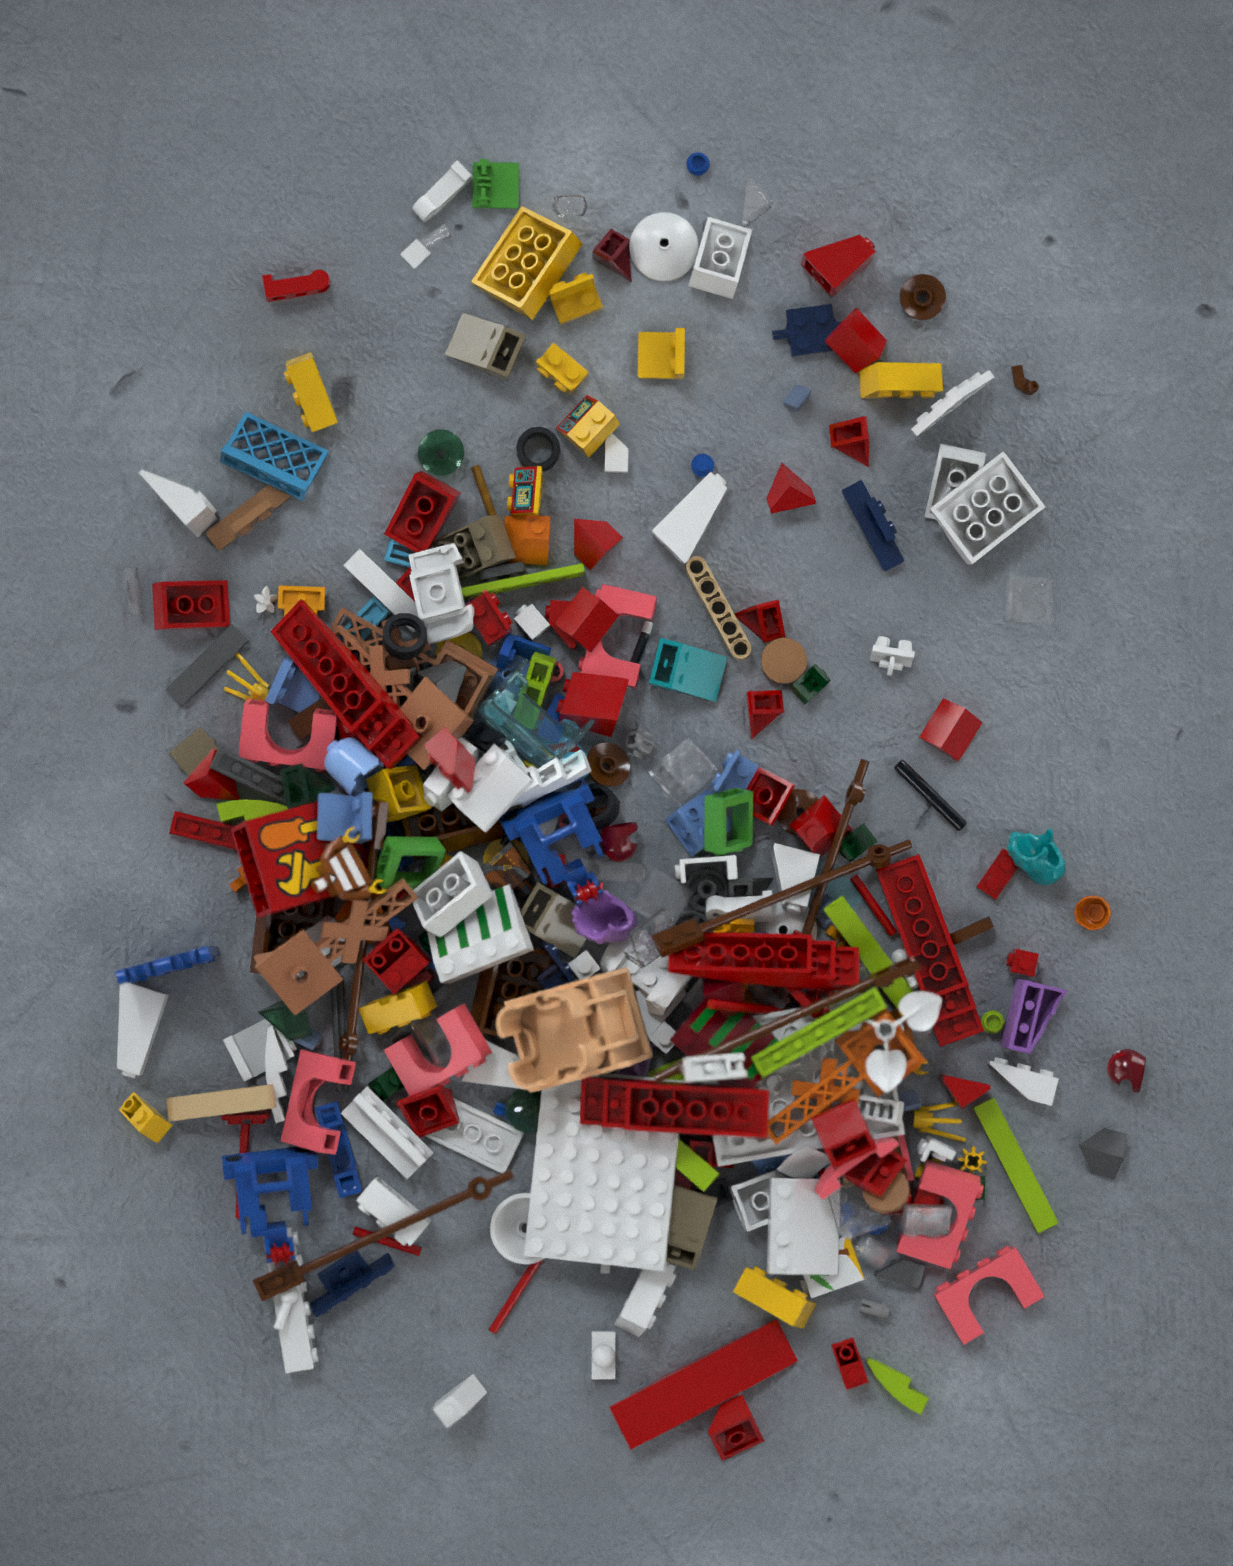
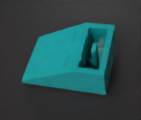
[649,638,727,702]

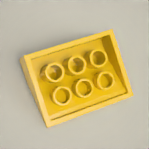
[471,206,583,320]

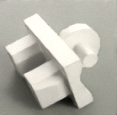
[870,636,915,676]

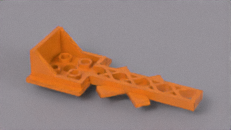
[768,1009,926,1145]

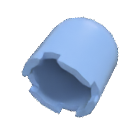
[324,737,384,796]

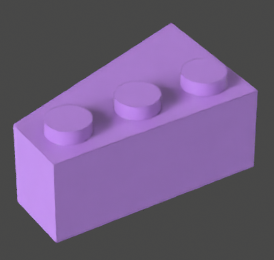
[1000,979,1068,1054]

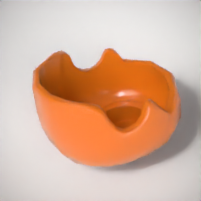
[1074,895,1112,931]

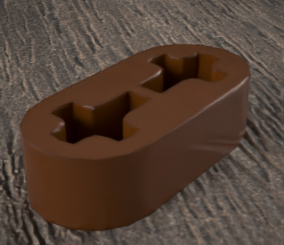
[950,916,994,945]

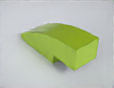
[512,652,557,730]
[216,799,291,823]
[866,1356,929,1415]

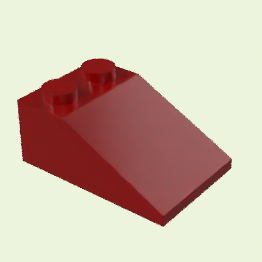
[384,470,461,553]
[152,580,230,630]

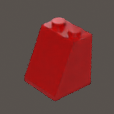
[801,234,876,298]
[556,672,629,738]

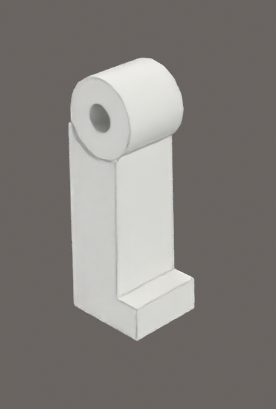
[412,160,473,222]
[706,890,772,923]

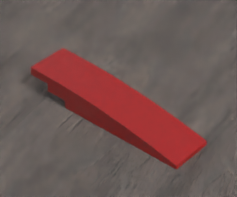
[270,599,423,769]
[875,854,984,1047]
[668,932,859,990]
[580,1076,770,1138]
[609,1318,798,1450]

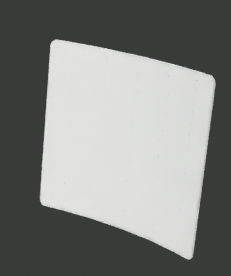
[777,1146,831,1179]

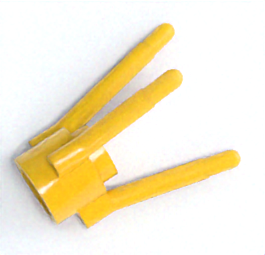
[224,652,270,701]
[914,1102,966,1142]

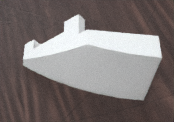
[605,433,628,473]

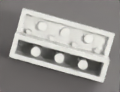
[341,1087,434,1179]

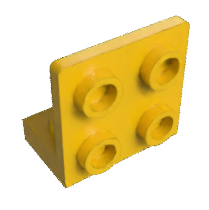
[549,273,603,325]
[638,328,685,379]

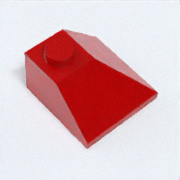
[789,795,853,859]
[707,1395,764,1461]

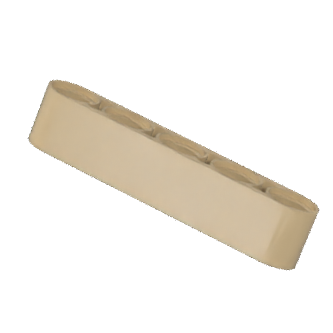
[686,556,751,661]
[166,1084,276,1121]

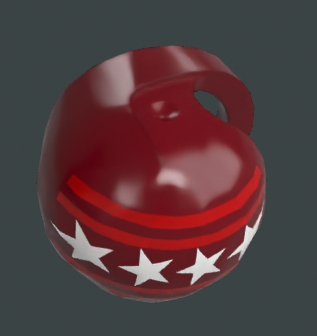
[599,822,638,862]
[1107,1049,1146,1093]

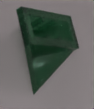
[280,763,336,809]
[258,1000,312,1041]

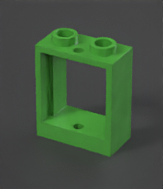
[704,788,753,856]
[376,837,446,889]

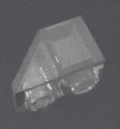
[410,1012,451,1067]
[854,1233,893,1270]

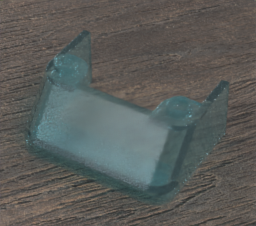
[479,658,595,768]

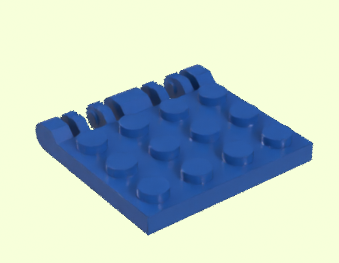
[115,946,220,985]

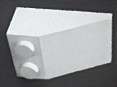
[688,217,752,299]
[924,444,986,519]

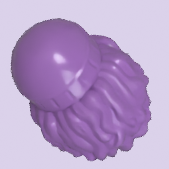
[572,890,637,944]

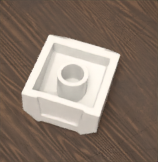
[728,1170,785,1232]

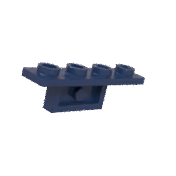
[842,480,904,571]
[535,942,575,990]
[310,1250,395,1317]

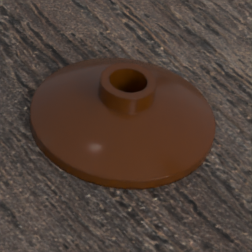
[900,274,946,320]
[587,742,630,787]
[777,789,818,836]

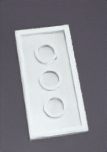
[425,1098,525,1173]

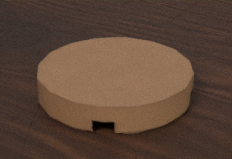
[761,638,807,684]
[862,1171,910,1214]

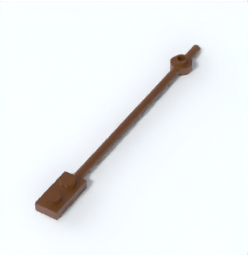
[773,759,870,1010]
[338,798,389,1061]
[651,839,912,958]
[653,956,920,1083]
[253,1169,514,1302]

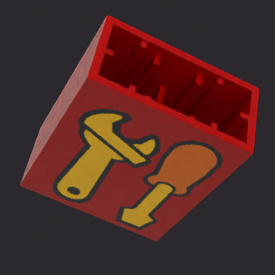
[230,794,370,919]

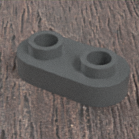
[479,562,526,583]

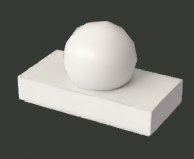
[592,1331,615,1379]

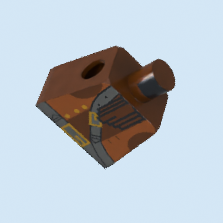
[480,840,534,898]

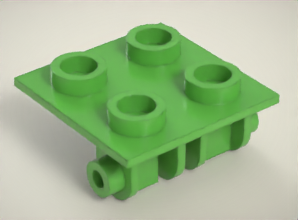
[472,159,519,209]

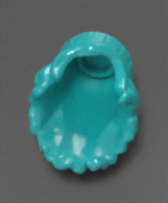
[1007,828,1066,886]

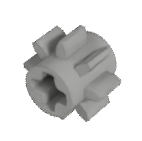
[625,728,654,759]

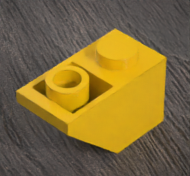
[119,1092,172,1144]

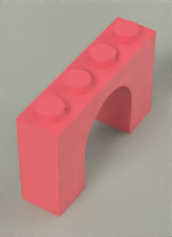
[578,584,658,689]
[238,699,339,773]
[384,1003,492,1096]
[280,1049,356,1155]
[897,1159,983,1269]
[933,1245,1045,1345]

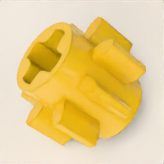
[957,1146,987,1174]

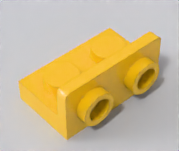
[535,342,589,394]

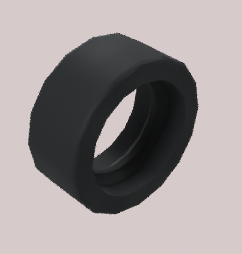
[516,426,560,472]
[383,613,427,660]
[585,783,620,830]

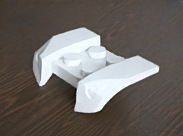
[408,543,475,645]
[600,927,693,1015]

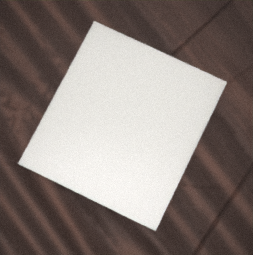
[400,239,431,269]

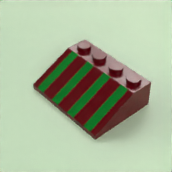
[669,998,779,1088]

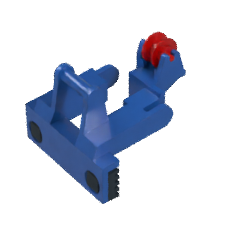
[499,777,604,906]
[222,1146,318,1267]

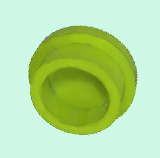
[981,1010,1004,1034]

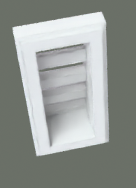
[858,1095,904,1126]

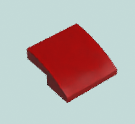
[841,1150,907,1198]

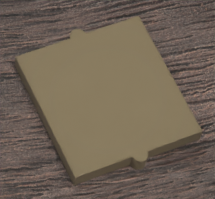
[170,727,218,776]

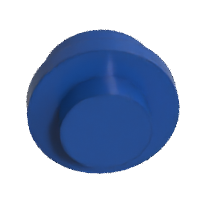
[686,152,710,176]
[691,454,714,477]

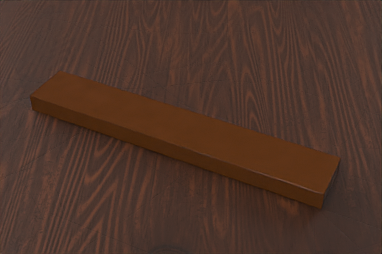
[287,645,417,740]

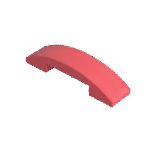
[814,1137,899,1200]

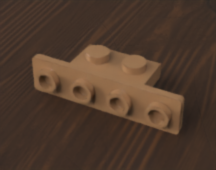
[206,485,292,551]

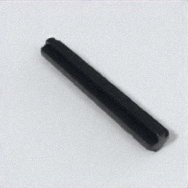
[894,760,967,831]

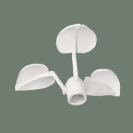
[829,992,942,1092]

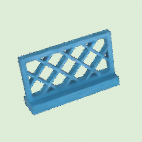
[220,412,329,501]

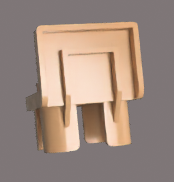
[496,967,653,1093]

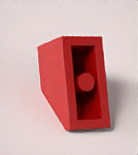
[545,600,576,650]

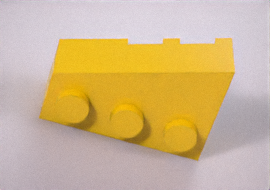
[284,352,338,432]
[859,362,943,399]
[359,980,437,1035]
[733,1266,817,1329]

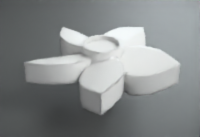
[253,586,278,613]

